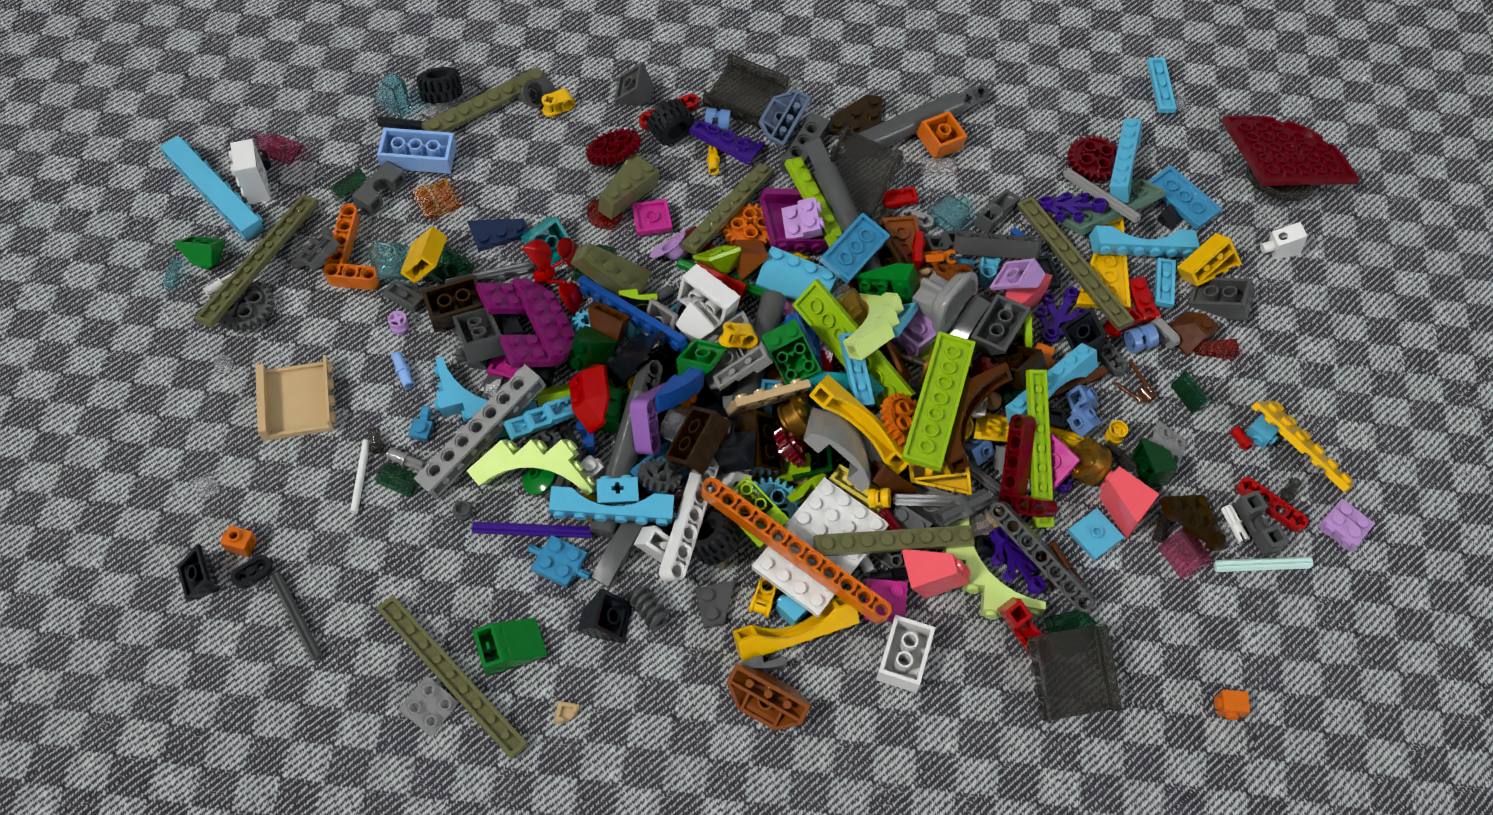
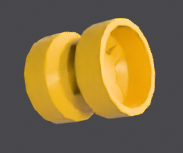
[1104,420,1128,446]
[868,488,891,508]

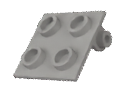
[1150,421,1188,473]
[398,675,459,737]

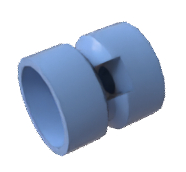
[705,107,731,131]
[1124,323,1159,353]

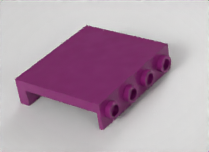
[759,188,829,253]

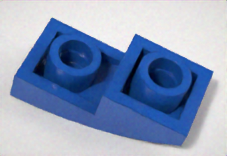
[576,419,595,456]

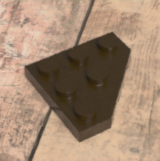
[828,95,882,137]
[1158,495,1229,551]

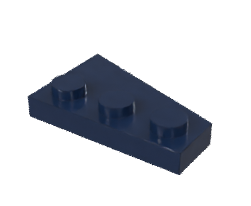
[467,218,529,252]

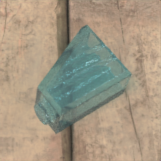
[375,72,412,118]

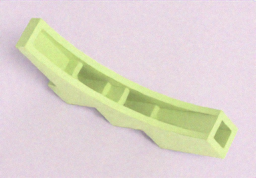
[843,292,904,360]
[467,439,597,496]
[944,517,1046,620]

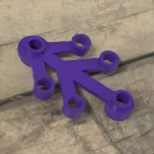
[1038,192,1107,222]
[1035,287,1087,344]
[990,527,1046,594]

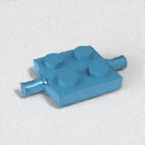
[527,535,592,588]

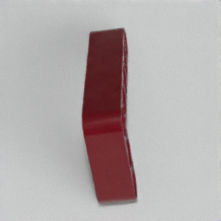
[999,414,1058,518]

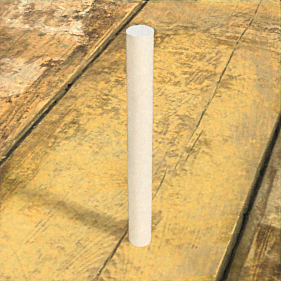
[350,439,371,514]

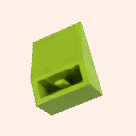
[723,476,790,550]

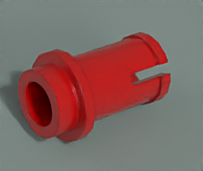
[1230,426,1254,451]

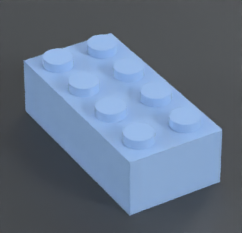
[377,128,456,174]

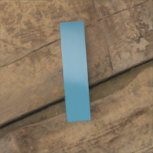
[503,396,576,441]

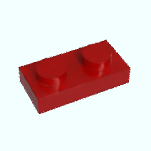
[911,230,926,271]

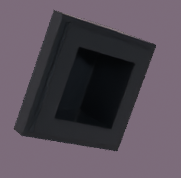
[1157,203,1182,230]

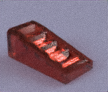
[1195,339,1240,360]

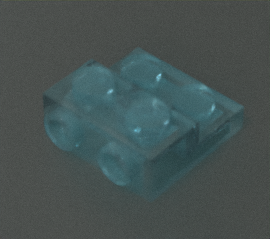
[368,242,409,280]

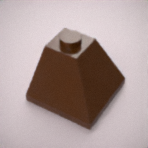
[1169,311,1220,356]

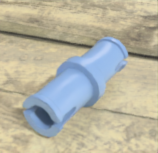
[391,351,415,389]

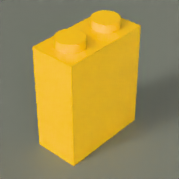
[400,226,447,283]

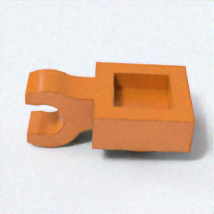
[923,249,956,265]

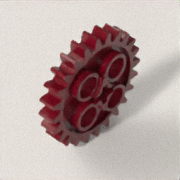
[585,128,641,167]
[1067,134,1118,183]

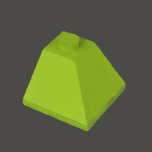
[693,245,741,274]

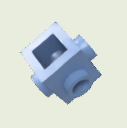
[1065,384,1098,410]
[1066,405,1102,438]
[965,435,995,466]

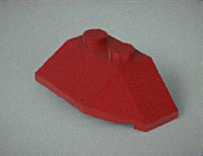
[569,364,610,434]

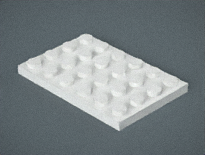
[751,477,889,618]

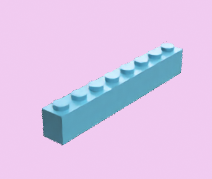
[160,135,264,242]

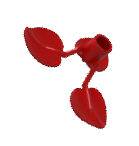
[522,238,583,315]

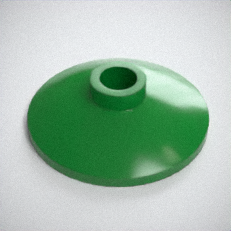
[522,468,556,495]

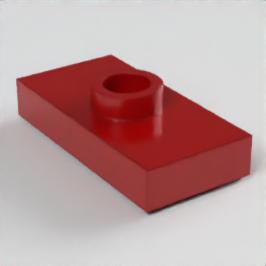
[880,186,919,210]

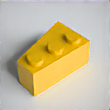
[1177,233,1242,286]
[908,455,972,495]

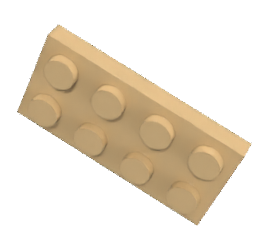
[726,378,811,417]

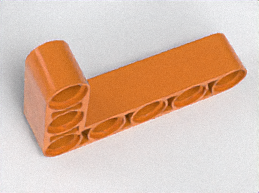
[323,203,380,290]

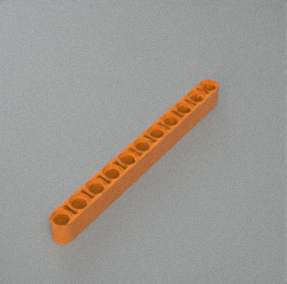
[701,477,892,624]

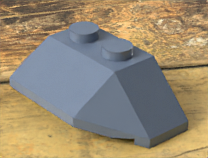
[758,89,811,147]

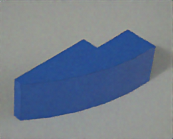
[655,367,704,412]

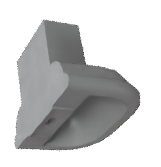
[912,271,978,335]

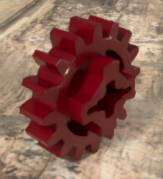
[773,427,807,468]

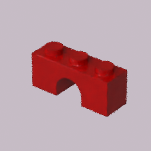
[997,597,1056,663]

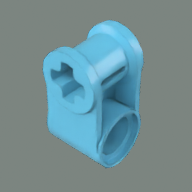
[978,256,1000,288]

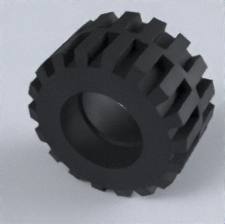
[416,67,463,104]
[647,99,695,146]
[693,510,742,566]

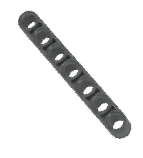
[989,501,1096,612]

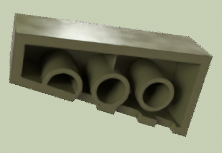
[598,154,660,220]
[571,243,652,297]

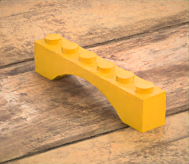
[809,374,909,475]
[732,596,860,661]

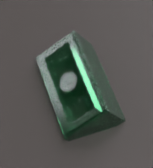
[331,168,367,201]
[1171,371,1209,414]
[376,462,419,498]

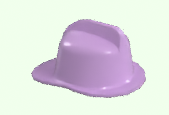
[650,231,689,260]

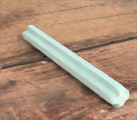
[1213,557,1313,572]

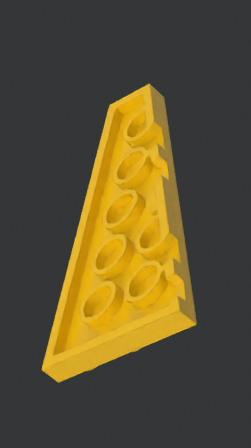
[973,412,1090,448]

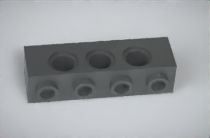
[779,113,830,175]

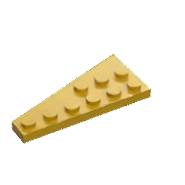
[1075,218,1131,310]
[1251,400,1355,492]

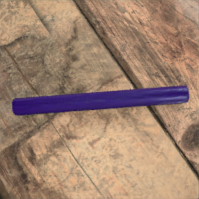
[472,522,592,538]

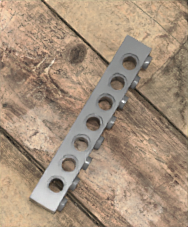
[413,364,547,499]

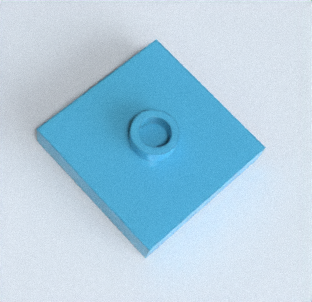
[1067,508,1124,561]

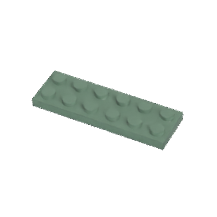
[1058,178,1165,236]

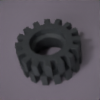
[650,343,681,378]

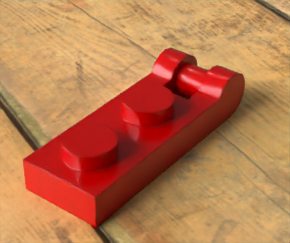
[1129,277,1161,323]

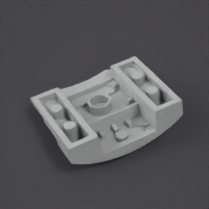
[701,311,773,391]
[804,408,872,492]

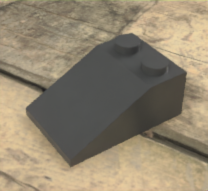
[1189,277,1255,320]

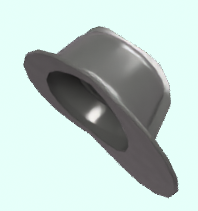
[518,78,555,108]

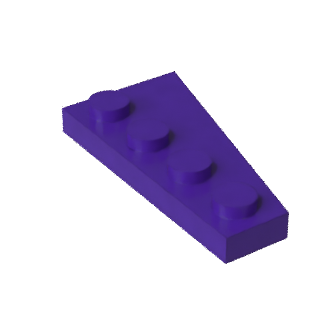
[689,120,765,165]

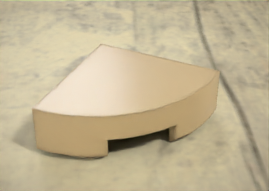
[554,701,580,724]

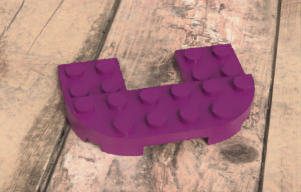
[476,278,575,368]

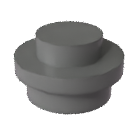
[452,500,473,520]

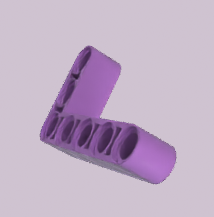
[630,381,667,455]

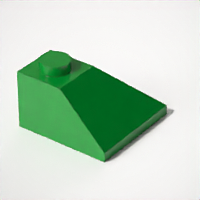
[175,236,226,269]
[676,338,729,376]

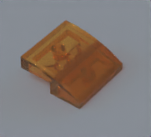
[413,177,461,219]

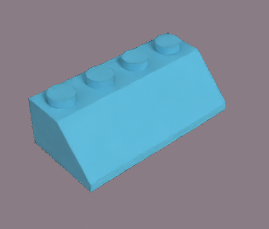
[755,246,838,302]

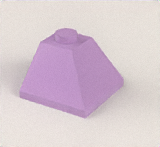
[990,258,1046,290]

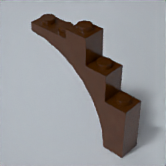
[944,362,1013,474]

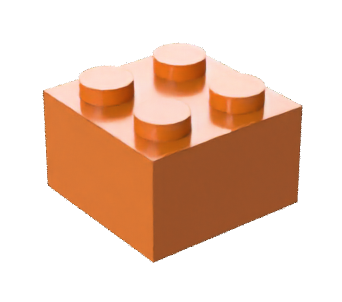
[916,111,968,160]

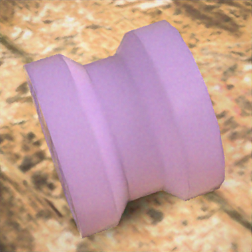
[388,311,409,334]

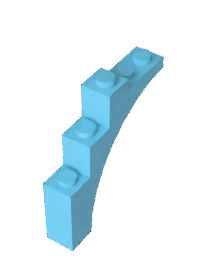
[434,357,537,438]

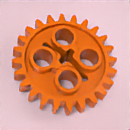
[721,203,770,248]
[879,392,917,448]

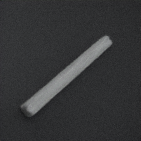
[1063,168,1141,223]
[892,494,1000,508]

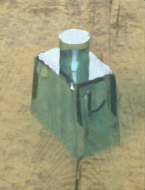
[928,195,970,231]

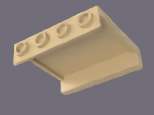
[255,355,337,441]

